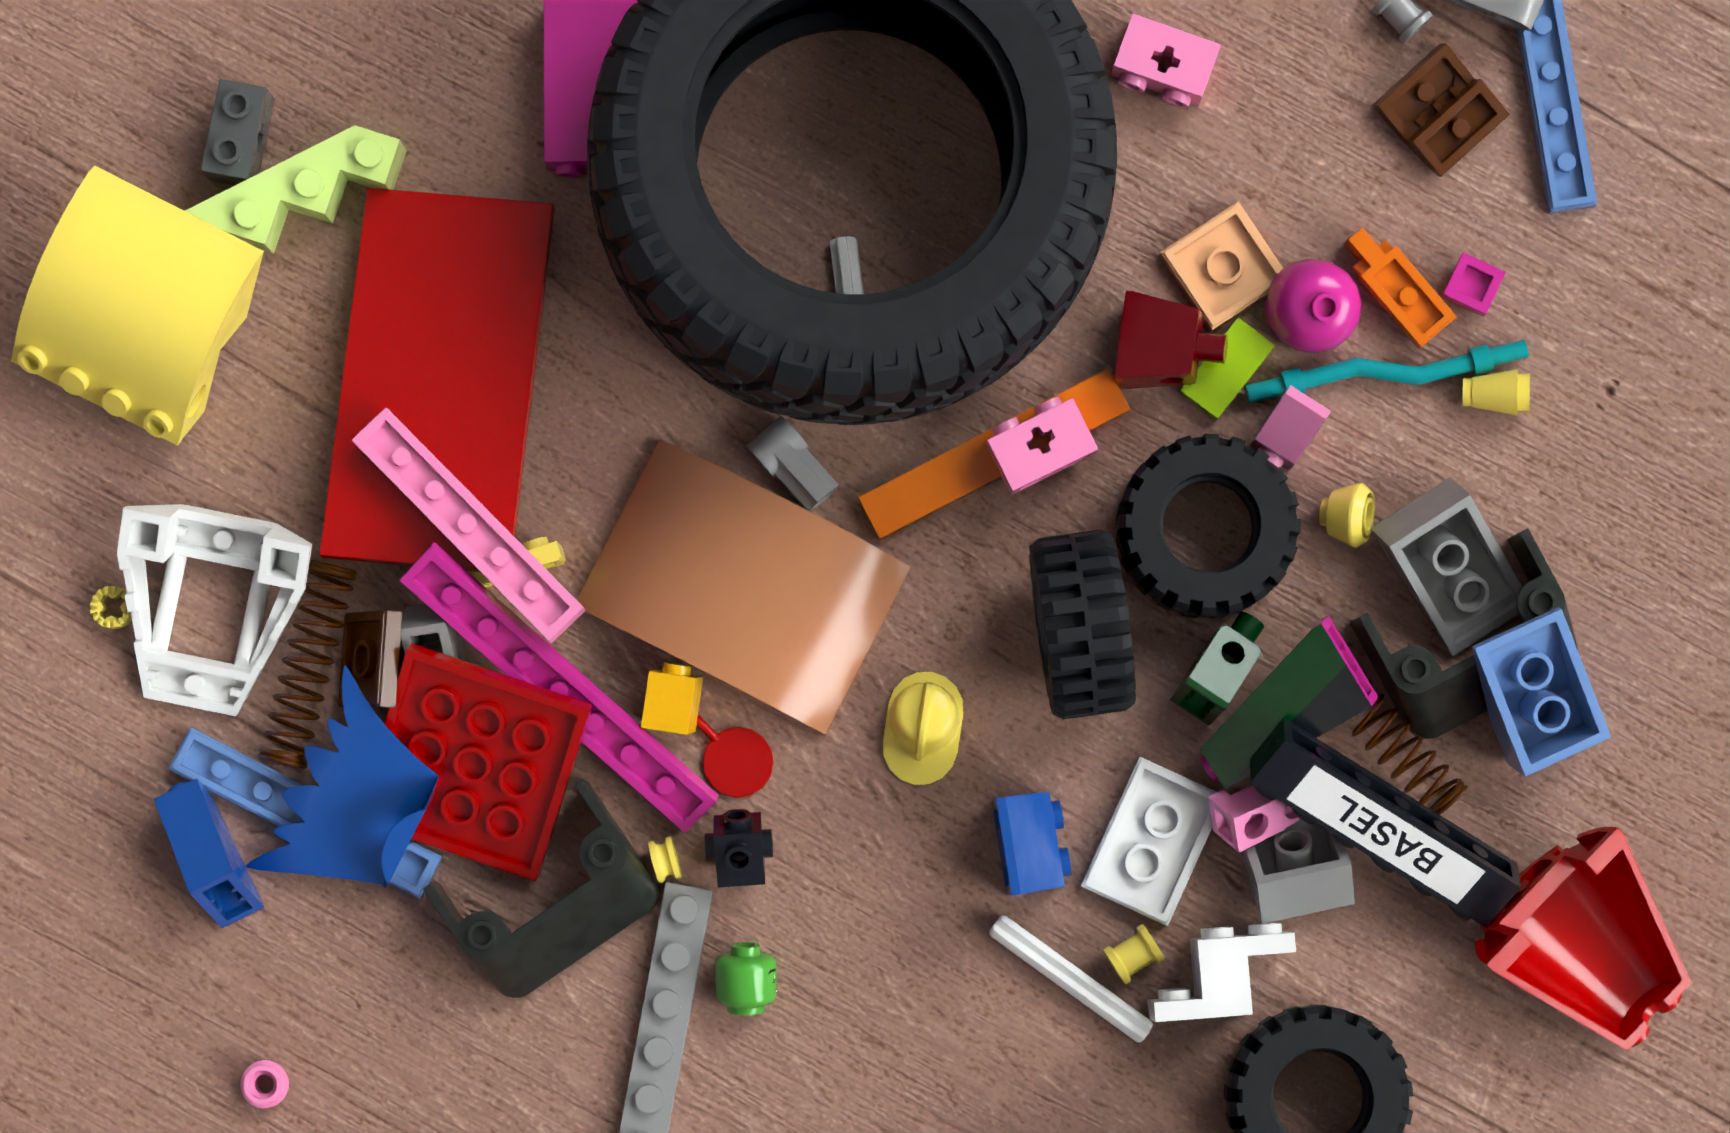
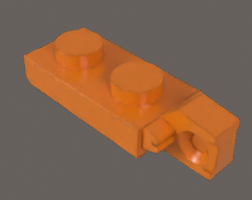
[1344,227,1457,349]

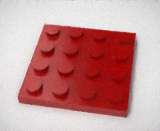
[385,643,593,881]

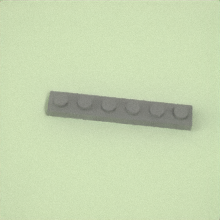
[619,882,713,1133]

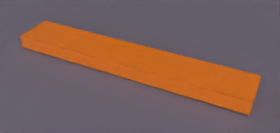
[858,368,1131,540]

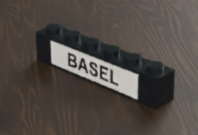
[1250,718,1521,928]

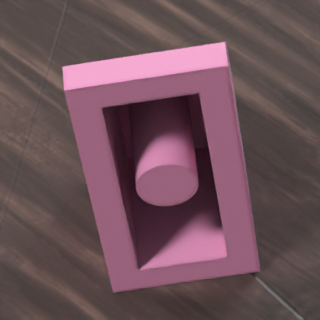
[1250,385,1331,470]

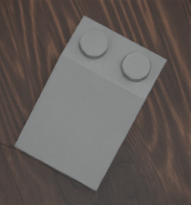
[1371,477,1522,656]

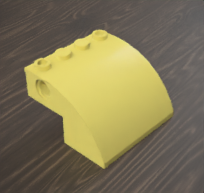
[11,165,264,446]

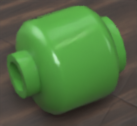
[715,942,777,1015]

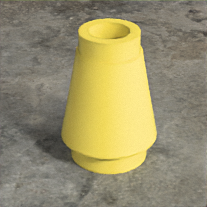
[1463,369,1530,416]

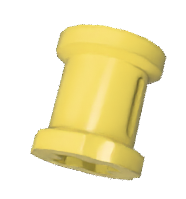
[1102,924,1165,985]

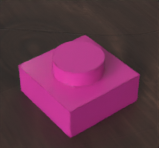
[1441,252,1506,317]

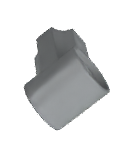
[745,415,839,512]

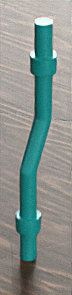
[1244,339,1529,404]

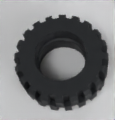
[1115,433,1301,619]
[1029,529,1136,720]
[1223,1004,1414,1133]

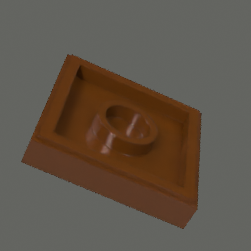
[338,610,402,708]

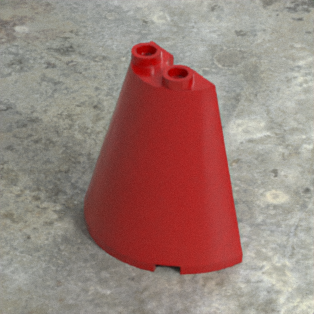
[1475,826,1692,1051]

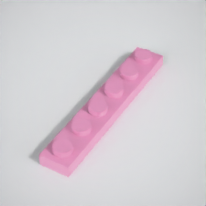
[352,407,586,644]

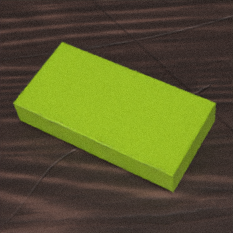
[1179,317,1275,421]

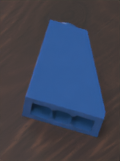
[154,778,265,928]

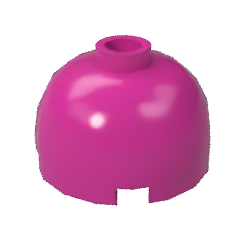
[1264,259,1362,353]

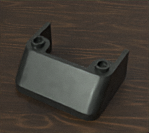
[1350,528,1578,739]
[423,780,659,998]

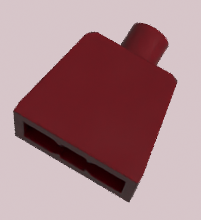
[1114,290,1228,389]

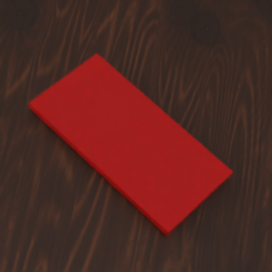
[320,188,555,572]

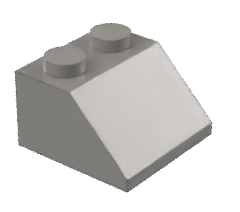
[1242,819,1355,924]

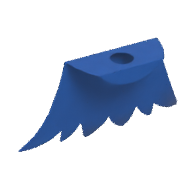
[246,666,439,888]

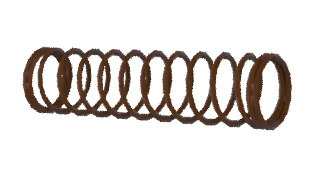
[257,560,358,769]
[1352,680,1468,815]

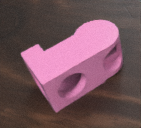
[1207,785,1300,853]

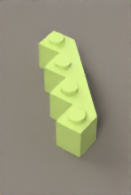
[185,125,407,254]

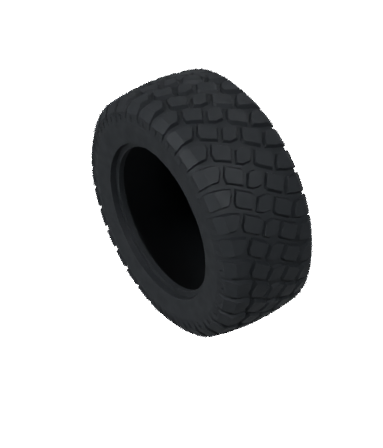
[587,0,1117,425]

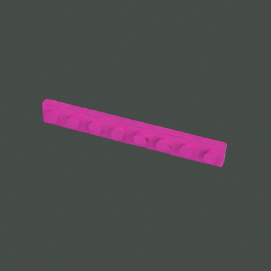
[399,542,719,833]

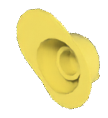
[883,672,963,785]

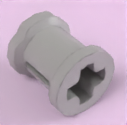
[1371,0,1434,44]

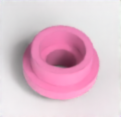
[240,1060,289,1108]

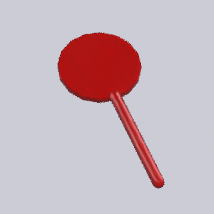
[696,714,774,798]

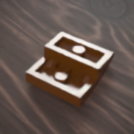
[1372,43,1510,177]

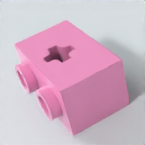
[1111,13,1221,108]
[986,396,1098,496]

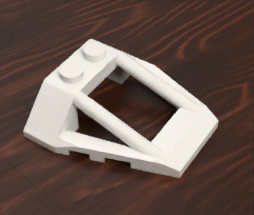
[117,504,312,716]

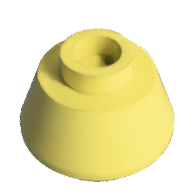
[1319,483,1375,548]

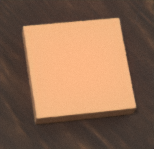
[1159,201,1283,332]

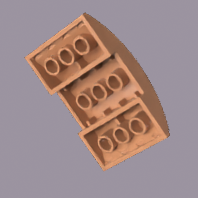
[577,439,911,735]

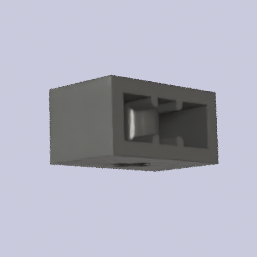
[201,79,275,185]

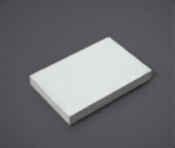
[1080,757,1217,926]

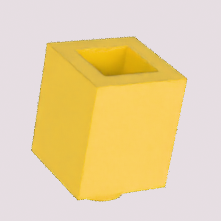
[641,662,704,735]

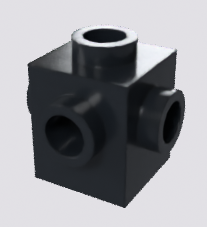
[705,809,773,888]

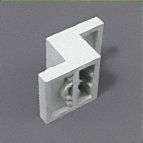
[1147,923,1296,1022]

